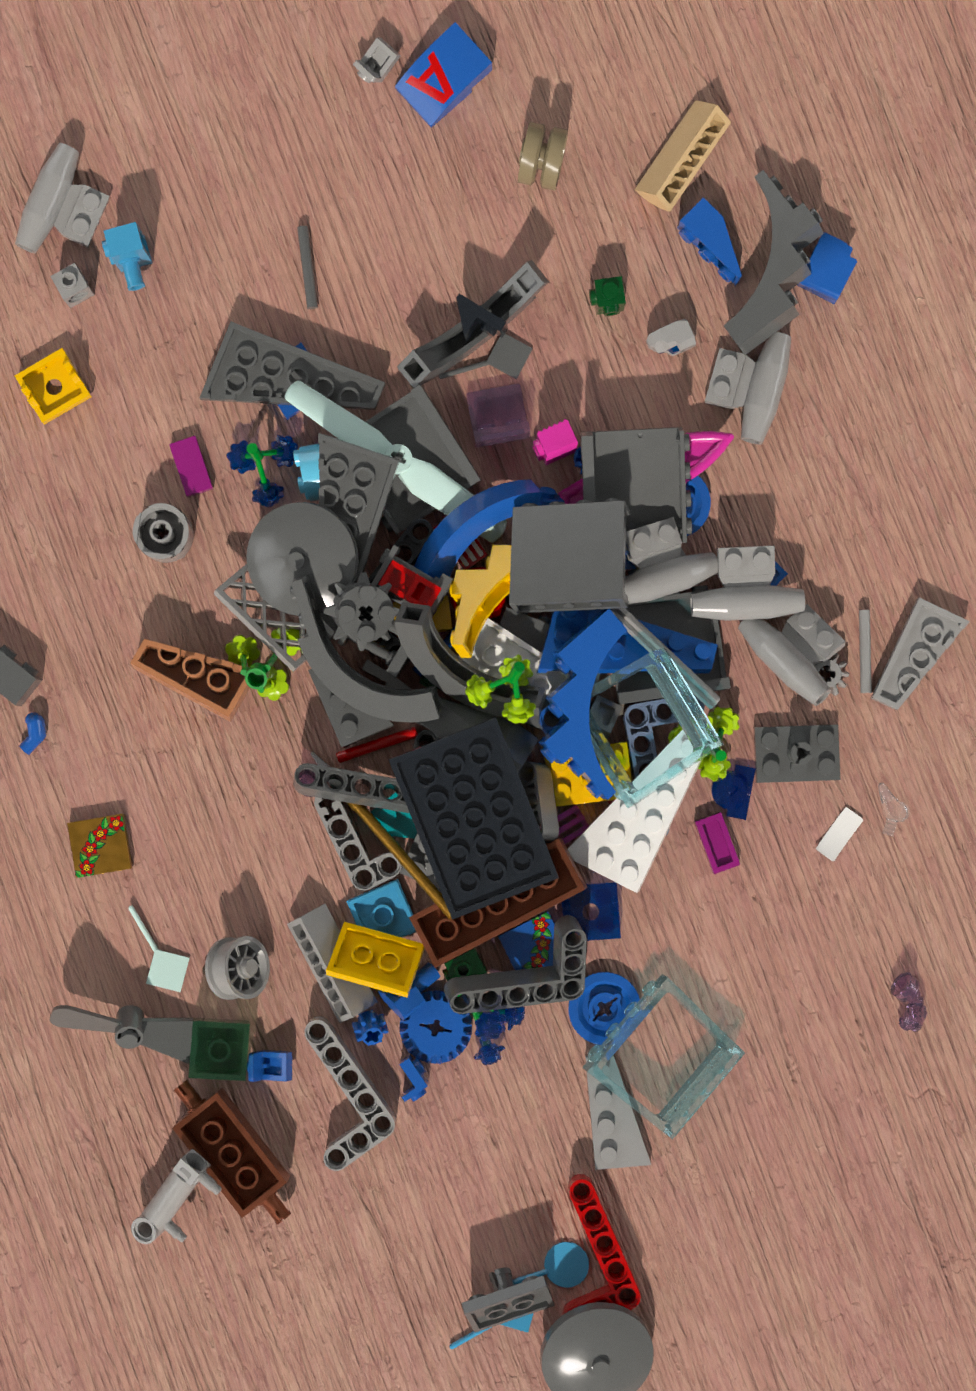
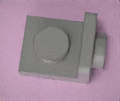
[589,695,622,744]

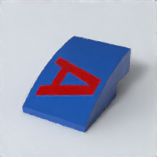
[395,22,492,128]

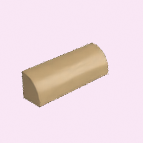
[635,100,731,212]

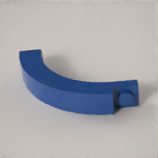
[414,479,565,578]

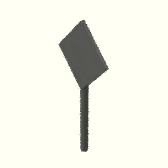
[438,334,533,380]

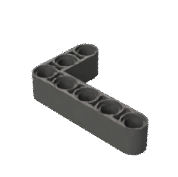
[293,730,440,813]
[444,915,587,1014]

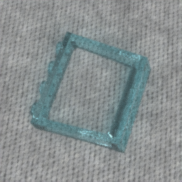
[589,648,724,808]
[582,974,745,1140]

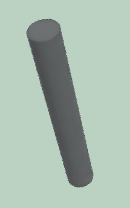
[297,226,318,309]

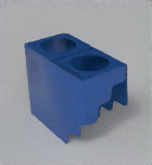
[797,232,857,304]

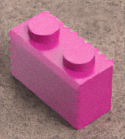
[532,419,578,465]

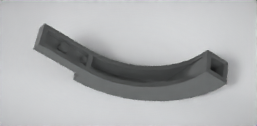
[290,574,444,722]

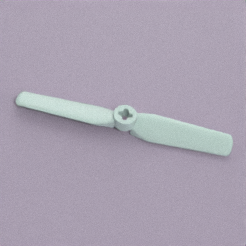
[285,381,507,543]

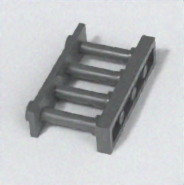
[337,545,454,677]

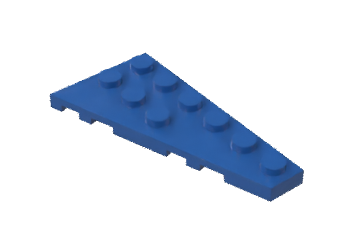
[537,609,717,673]

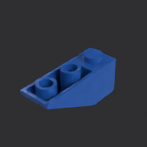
[678,197,742,286]

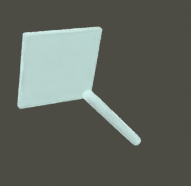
[128,905,190,992]

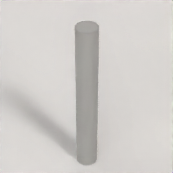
[859,610,872,693]

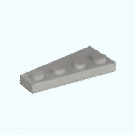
[871,598,970,710]
[585,1053,651,1170]

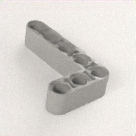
[304,1016,396,1171]

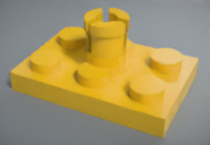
[545,742,632,807]
[326,922,424,998]

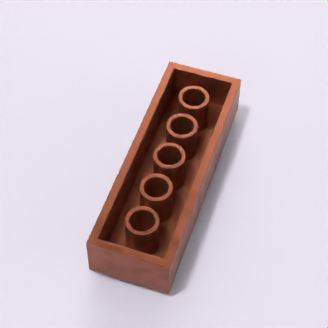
[409,838,587,968]

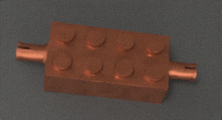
[172,1079,291,1225]

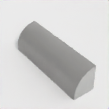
[287,904,378,1023]

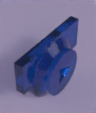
[711,765,756,820]

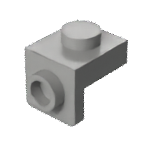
[353,37,401,83]

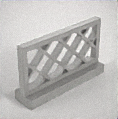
[213,564,338,672]

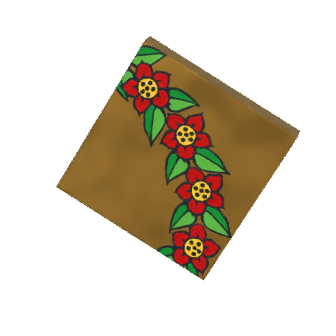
[67,814,133,878]

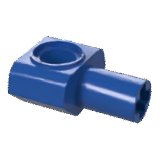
[378,962,440,1020]

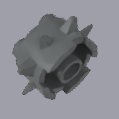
[323,572,399,651]

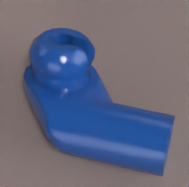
[19,712,46,755]

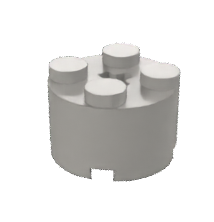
[133,503,194,563]

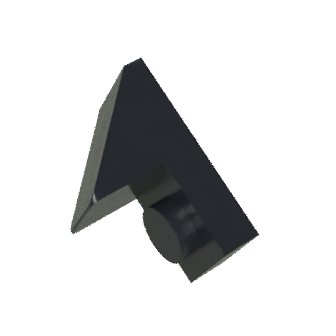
[456,293,508,342]

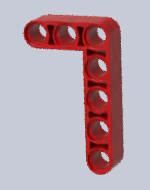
[562,1174,641,1315]

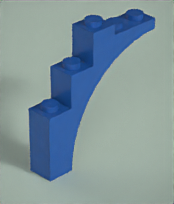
[539,609,627,800]

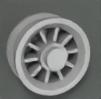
[202,936,270,1000]

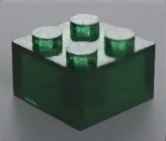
[188,1018,250,1081]

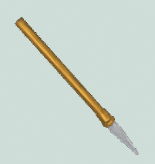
[311,752,452,920]

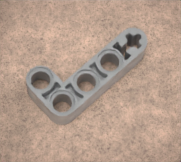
[314,797,402,891]

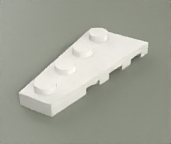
[459,618,571,696]

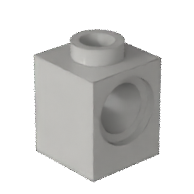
[50,263,94,308]

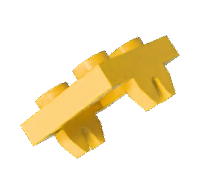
[14,348,92,425]

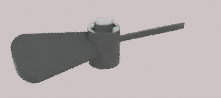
[49,1005,208,1064]

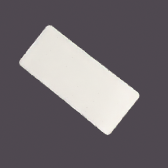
[816,807,863,861]

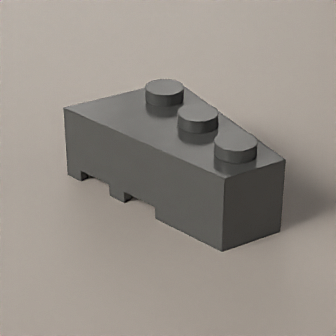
[308,669,394,748]

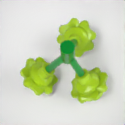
[465,654,536,724]
[668,707,740,782]

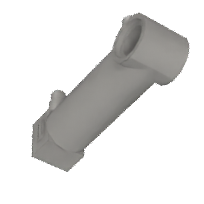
[131,1149,222,1244]

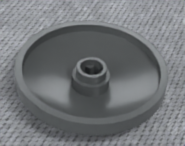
[247,502,359,616]
[540,1302,654,1391]

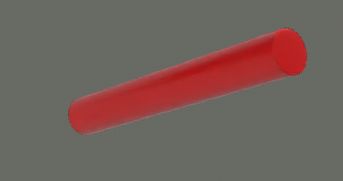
[336,727,417,763]

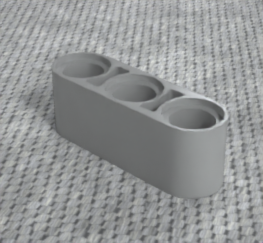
[518,761,559,843]

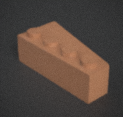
[130,639,250,722]

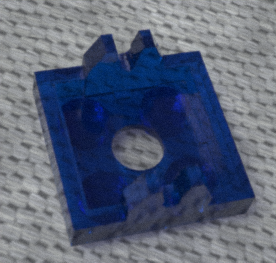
[562,882,621,941]

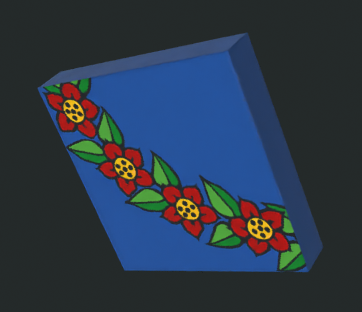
[498,911,571,970]

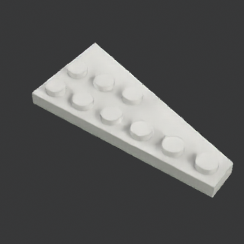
[568,728,711,893]

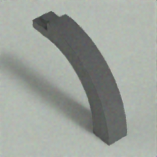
[397,260,549,388]
[394,602,546,718]

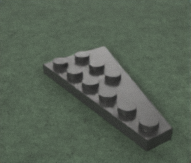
[199,322,386,410]
[318,433,400,613]

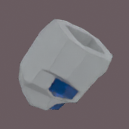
[646,319,696,356]

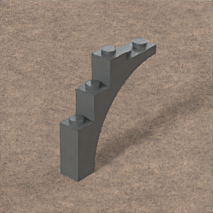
[723,170,824,355]

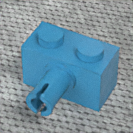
[102,222,153,291]

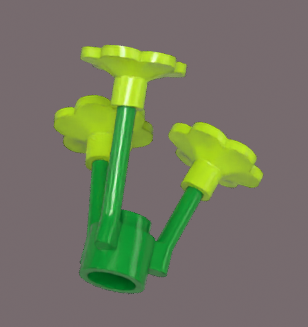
[225,628,300,701]

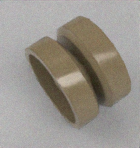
[517,121,568,191]

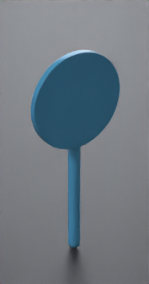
[512,1242,589,1288]

